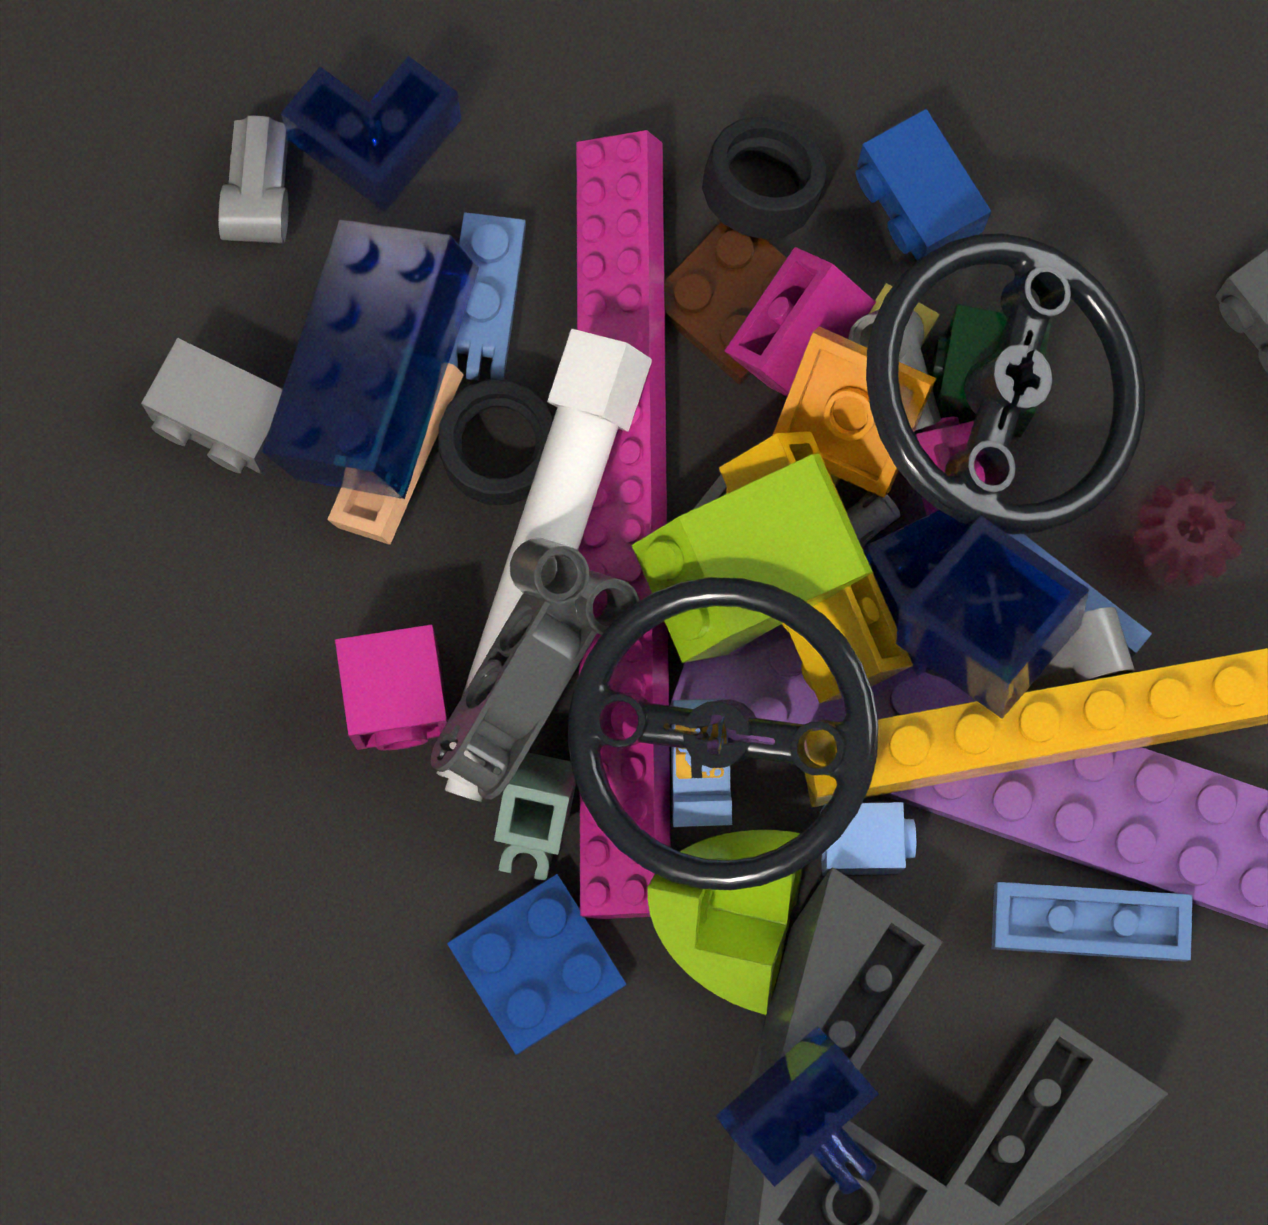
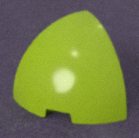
[647,830,803,1015]

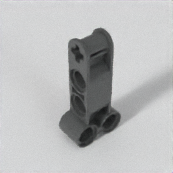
[431,538,640,800]

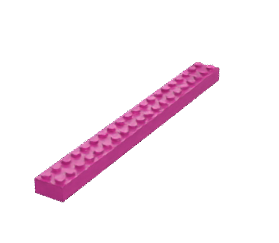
[576,130,671,919]

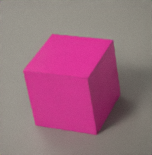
[335,624,449,750]

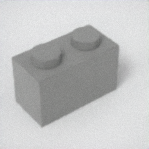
[141,338,297,474]

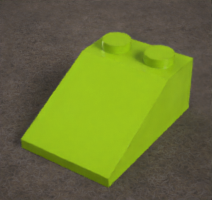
[631,454,873,663]

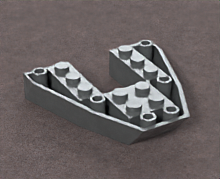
[724,867,1168,1225]

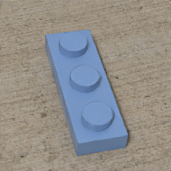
[991,882,1192,962]

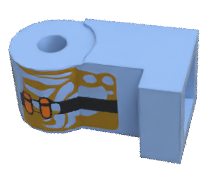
[671,698,732,827]

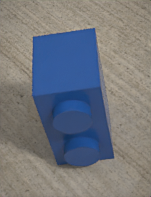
[855,109,991,261]

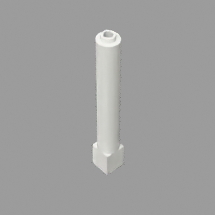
[436,329,652,802]

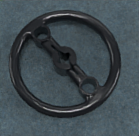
[866,233,1145,535]
[568,577,878,890]

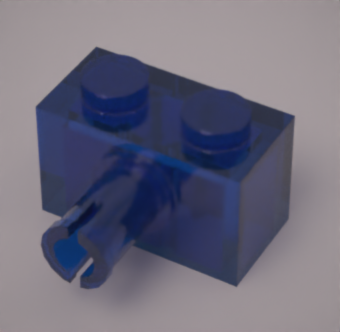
[716,1026,879,1194]

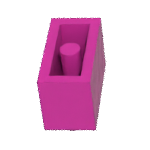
[725,247,876,397]

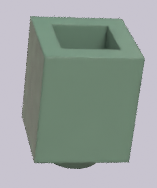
[494,752,576,881]

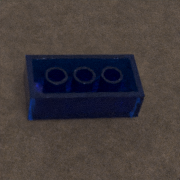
[262,220,479,499]

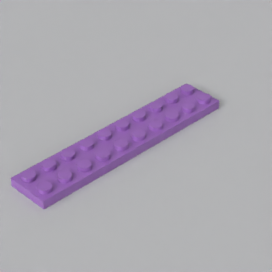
[670,624,1268,929]

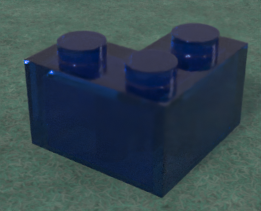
[281,56,461,211]

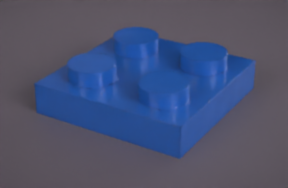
[447,874,627,1056]

